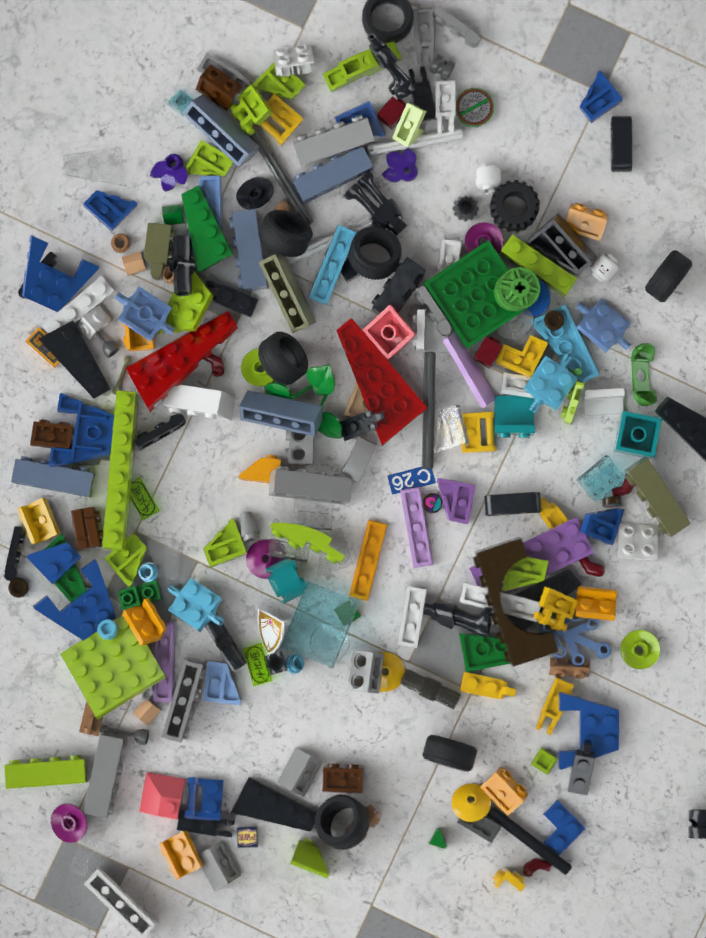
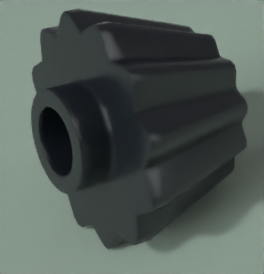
[452,195,479,222]

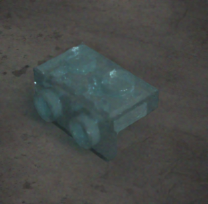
[576,455,625,502]

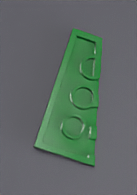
[181,185,234,273]

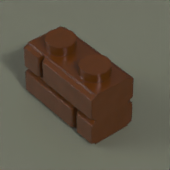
[71,507,104,551]

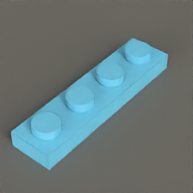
[308,225,357,305]

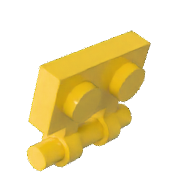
[533,587,578,632]

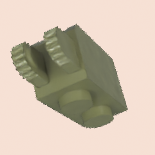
[144,222,176,281]

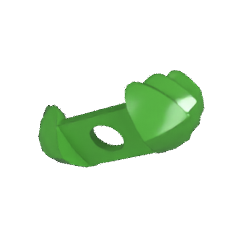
[631,343,657,407]

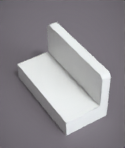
[583,388,625,416]

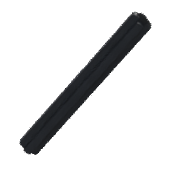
[488,807,572,875]

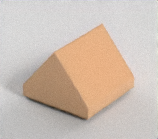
[122,251,146,276]
[133,700,161,726]

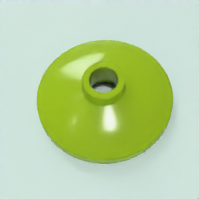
[241,349,275,387]
[620,630,660,670]

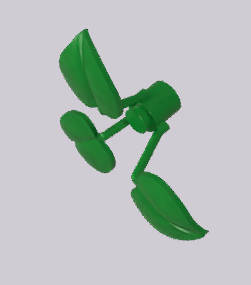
[264,364,343,439]

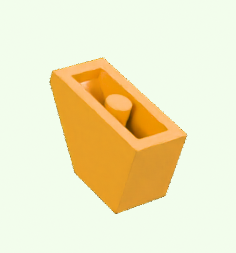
[239,454,281,483]

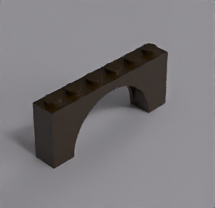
[472,537,559,667]

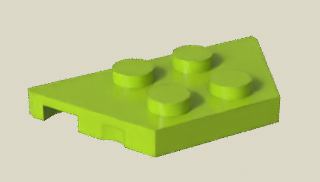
[156,270,214,335]

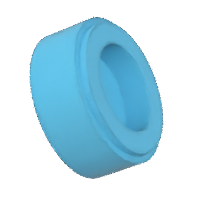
[97,619,119,640]

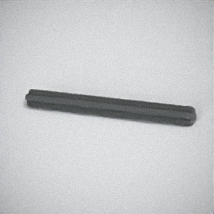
[249,124,313,225]
[422,352,436,469]

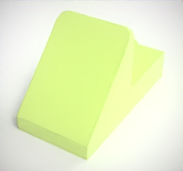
[392,103,426,147]

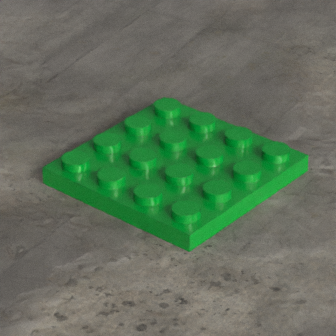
[423,240,532,349]

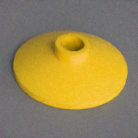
[379,652,405,692]
[451,783,491,822]

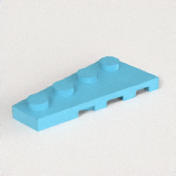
[530,305,600,383]

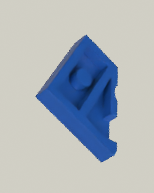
[580,71,623,124]
[83,190,138,232]
[580,508,624,545]
[26,543,82,584]

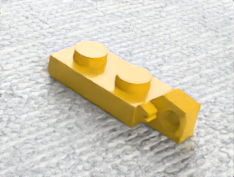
[539,497,568,529]
[460,672,516,700]

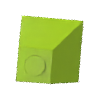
[290,837,329,879]

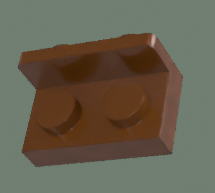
[195,65,242,111]
[30,419,74,449]
[322,764,363,793]

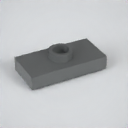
[457,817,502,843]

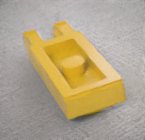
[535,677,574,736]

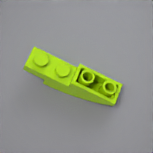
[323,41,403,92]
[270,522,345,565]

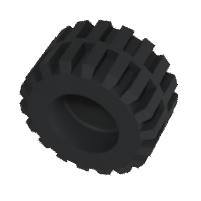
[490,180,540,233]

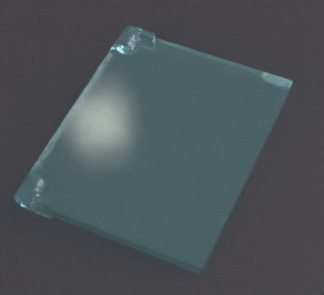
[281,581,360,668]

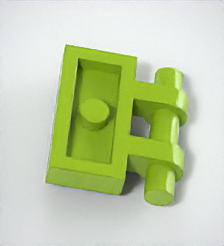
[230,84,273,135]

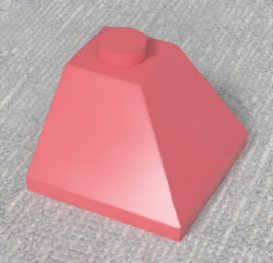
[362,304,416,360]
[139,772,186,820]

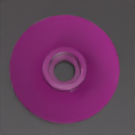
[464,222,503,255]
[246,539,285,579]
[51,803,87,843]

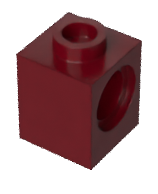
[377,96,406,130]
[473,336,503,369]

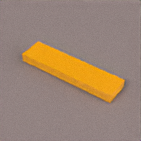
[349,520,387,601]

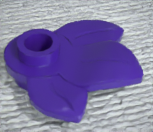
[382,148,418,183]
[150,154,188,192]

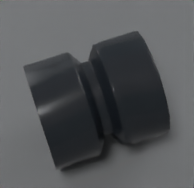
[688,809,706,839]

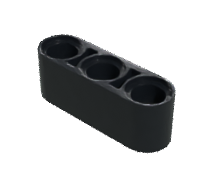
[611,116,632,172]
[484,492,542,516]

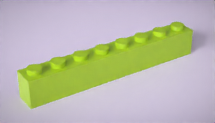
[102,391,139,552]

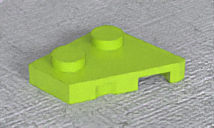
[252,62,306,100]
[185,140,234,177]
[560,381,584,425]
[203,518,247,568]
[104,533,148,588]
[502,557,548,591]

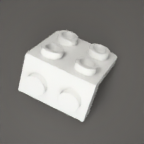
[412,309,455,353]

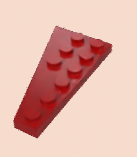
[126,311,238,412]
[336,318,428,446]

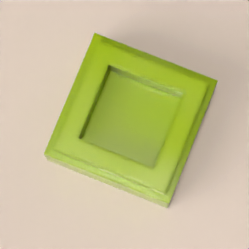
[530,748,558,775]

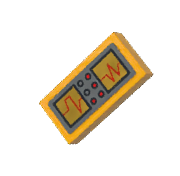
[25,327,60,368]

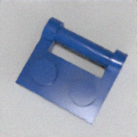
[185,777,224,821]

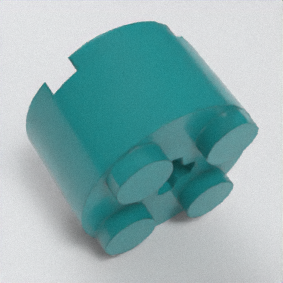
[265,558,307,604]

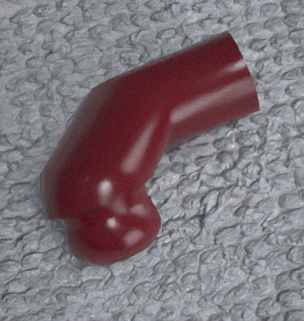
[203,353,225,377]
[611,474,634,497]
[578,556,605,577]
[523,858,552,877]

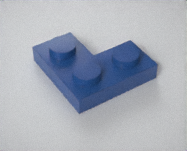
[543,800,586,855]

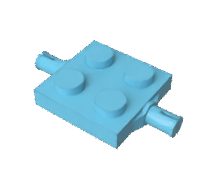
[523,354,578,413]
[168,578,224,632]

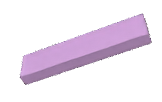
[443,333,495,408]
[400,487,433,568]
[153,622,175,702]

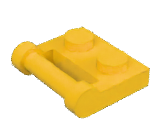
[254,94,304,146]
[459,412,497,453]

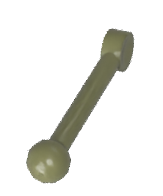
[112,356,132,395]

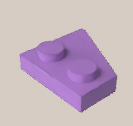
[437,478,476,524]

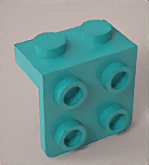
[494,395,535,439]

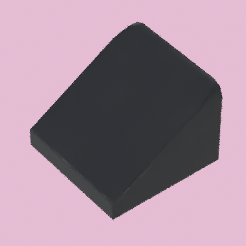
[341,259,359,283]

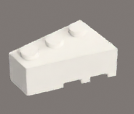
[163,384,235,421]

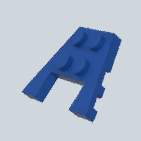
[22,235,99,312]
[49,393,114,467]
[33,559,116,641]
[558,692,619,770]

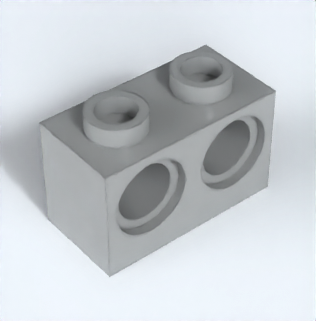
[285,430,314,466]
[348,650,384,694]

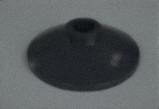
[236,177,274,210]

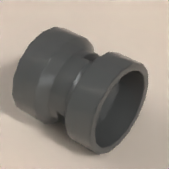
[429,54,455,81]

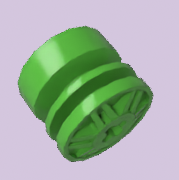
[494,267,540,312]

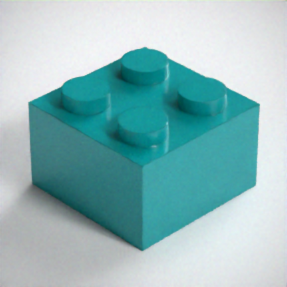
[613,411,662,460]

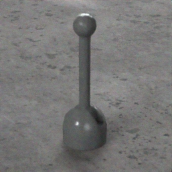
[95,332,120,358]
[101,725,149,745]

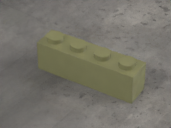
[258,253,316,333]
[625,457,691,537]

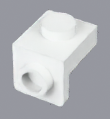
[77,305,112,340]

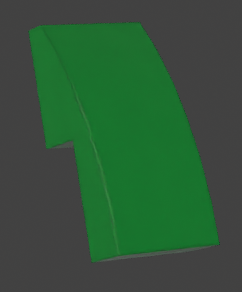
[117,580,163,611]

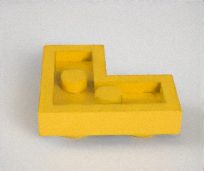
[496,335,548,378]

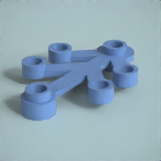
[539,612,612,666]

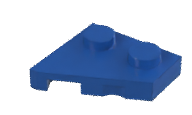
[334,101,385,137]

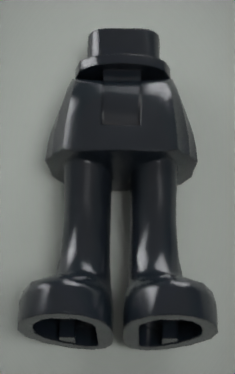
[367,33,415,99]
[343,171,407,236]
[423,602,493,638]

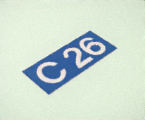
[387,467,436,495]

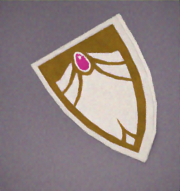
[257,607,291,655]

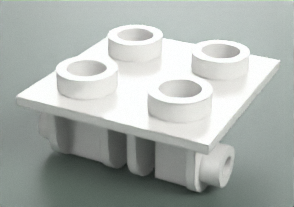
[273,44,315,77]
[617,523,658,562]

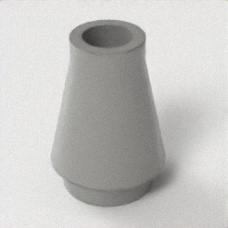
[239,512,260,543]

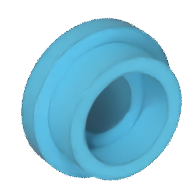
[138,562,158,582]
[286,654,304,674]

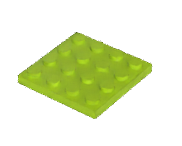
[60,615,166,719]

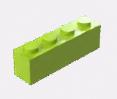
[500,234,577,298]
[4,755,88,789]

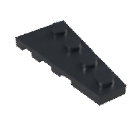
[39,320,111,398]
[654,397,706,462]
[505,569,582,631]
[231,777,317,832]

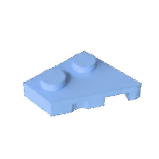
[203,661,241,705]

